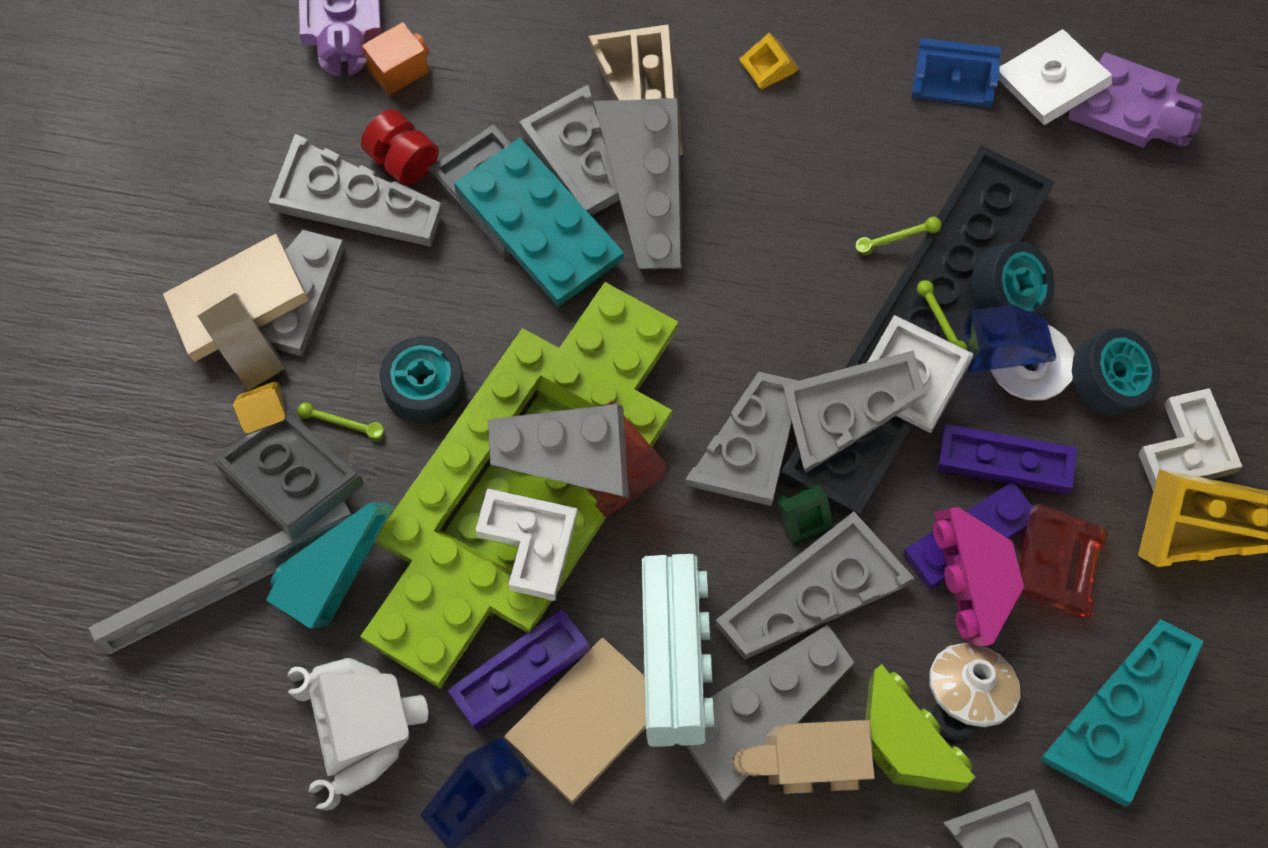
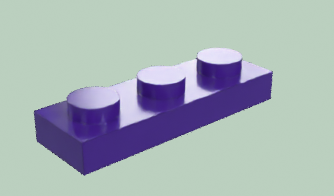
[936,424,1077,495]
[903,482,1040,590]
[448,609,591,731]

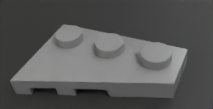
[519,85,620,216]
[685,372,797,506]

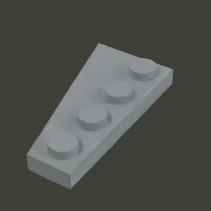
[594,98,682,270]
[269,134,442,247]
[715,512,915,660]
[686,625,854,804]

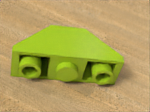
[865,665,975,793]

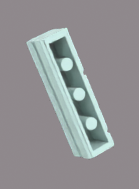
[642,554,714,747]

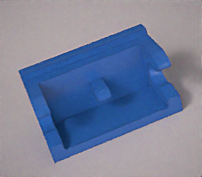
[911,38,1001,107]

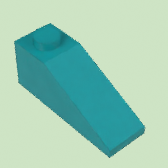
[266,502,394,629]

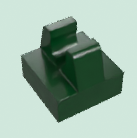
[777,485,834,545]

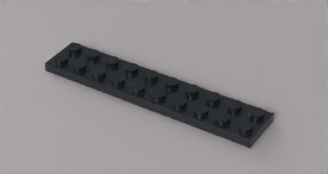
[780,145,1055,518]

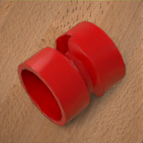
[360,109,439,187]

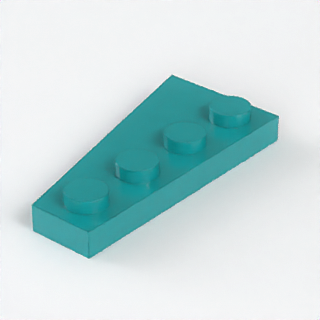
[1039,619,1204,807]

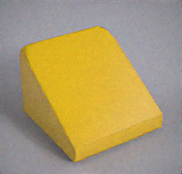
[739,33,800,89]
[233,381,286,433]

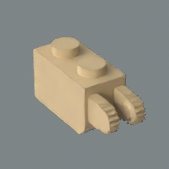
[731,720,874,794]

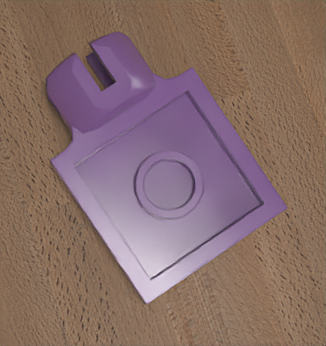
[299,0,382,76]
[1069,52,1204,148]

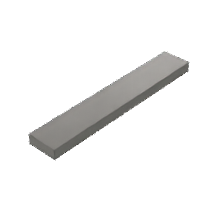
[88,501,351,655]

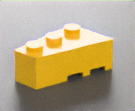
[1138,469,1268,567]

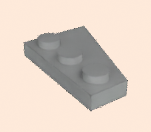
[259,230,345,356]
[783,351,926,473]
[488,404,629,498]
[943,789,1059,848]

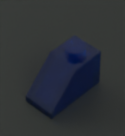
[961,305,1057,372]
[420,738,532,848]

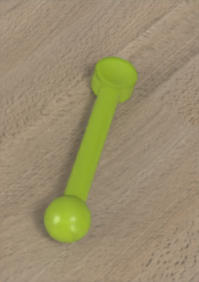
[856,217,941,256]
[917,280,967,350]
[297,402,385,442]

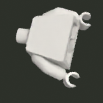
[287,658,428,811]

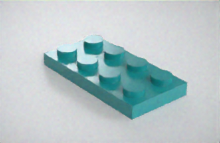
[454,137,624,307]

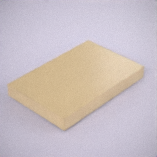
[163,234,309,362]
[504,637,646,805]

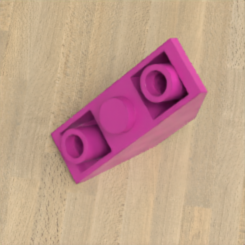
[933,507,1024,646]

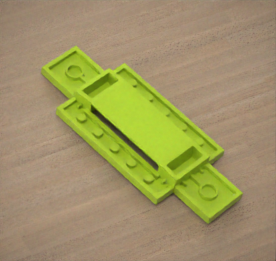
[360,282,679,688]

